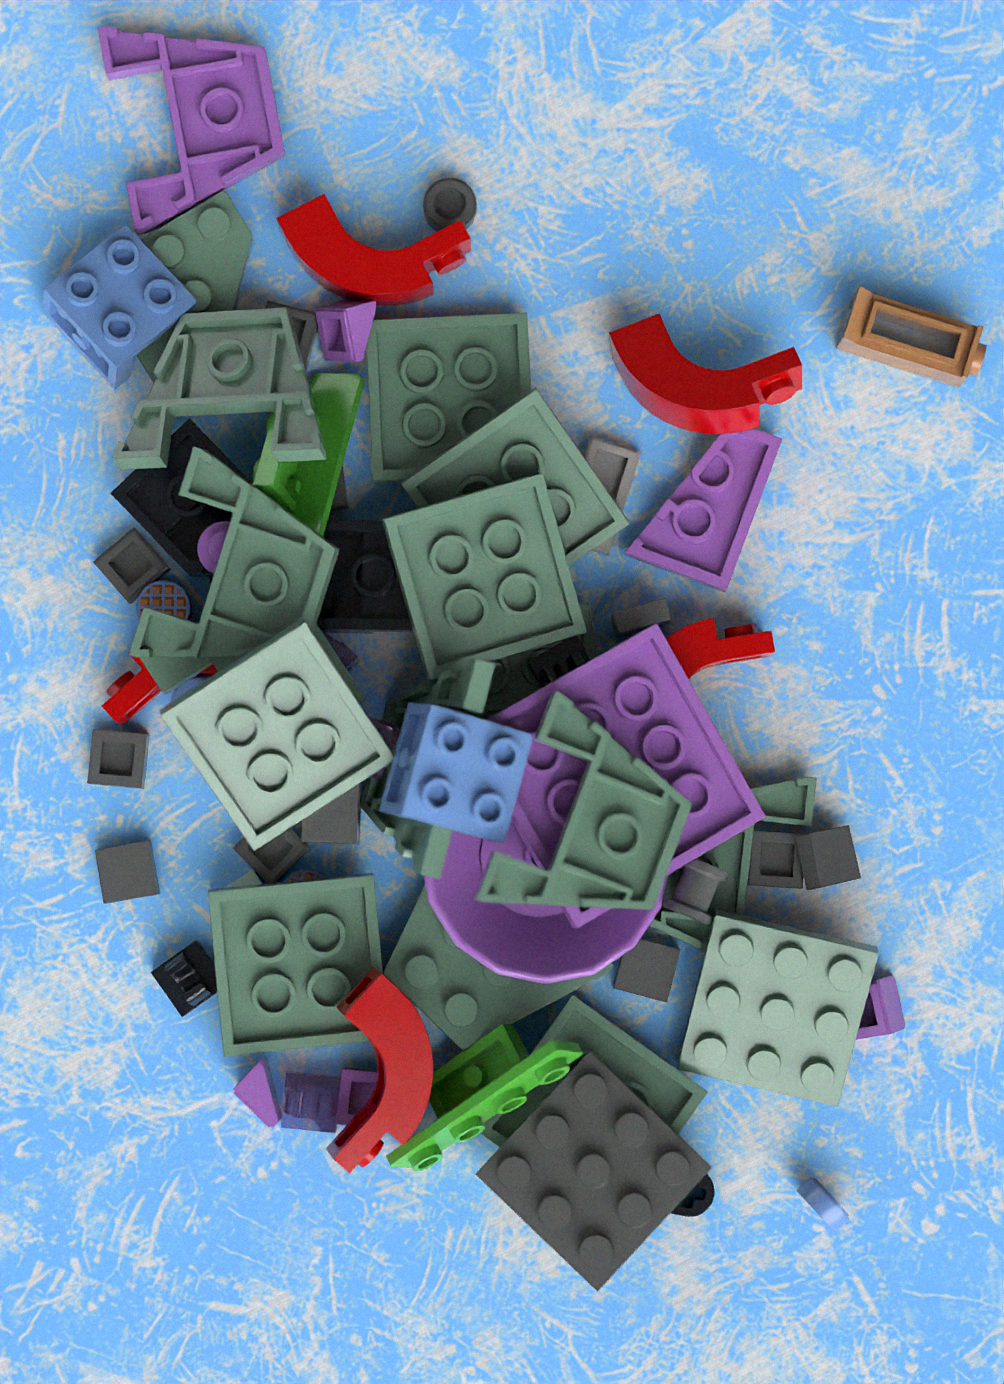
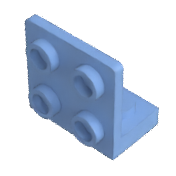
[43,225,196,390]
[379,703,532,843]

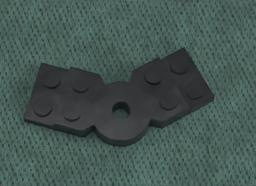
[110,418,413,634]

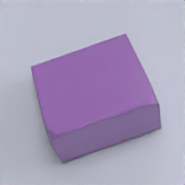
[315,299,376,362]
[856,975,905,1040]
[233,1057,283,1128]

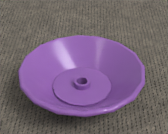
[424,820,668,984]

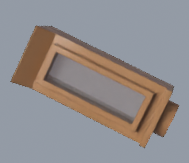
[836,286,987,388]

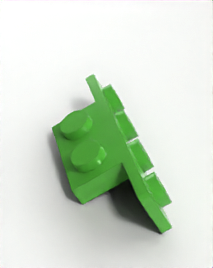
[253,373,364,536]
[386,1024,583,1171]

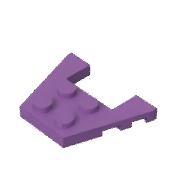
[97,26,286,235]

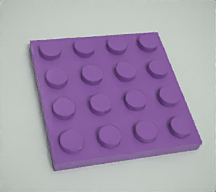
[486,623,766,928]

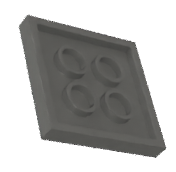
[475,1051,712,1292]

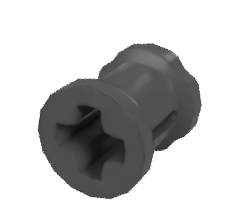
[663,859,729,925]

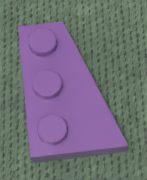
[624,428,782,592]

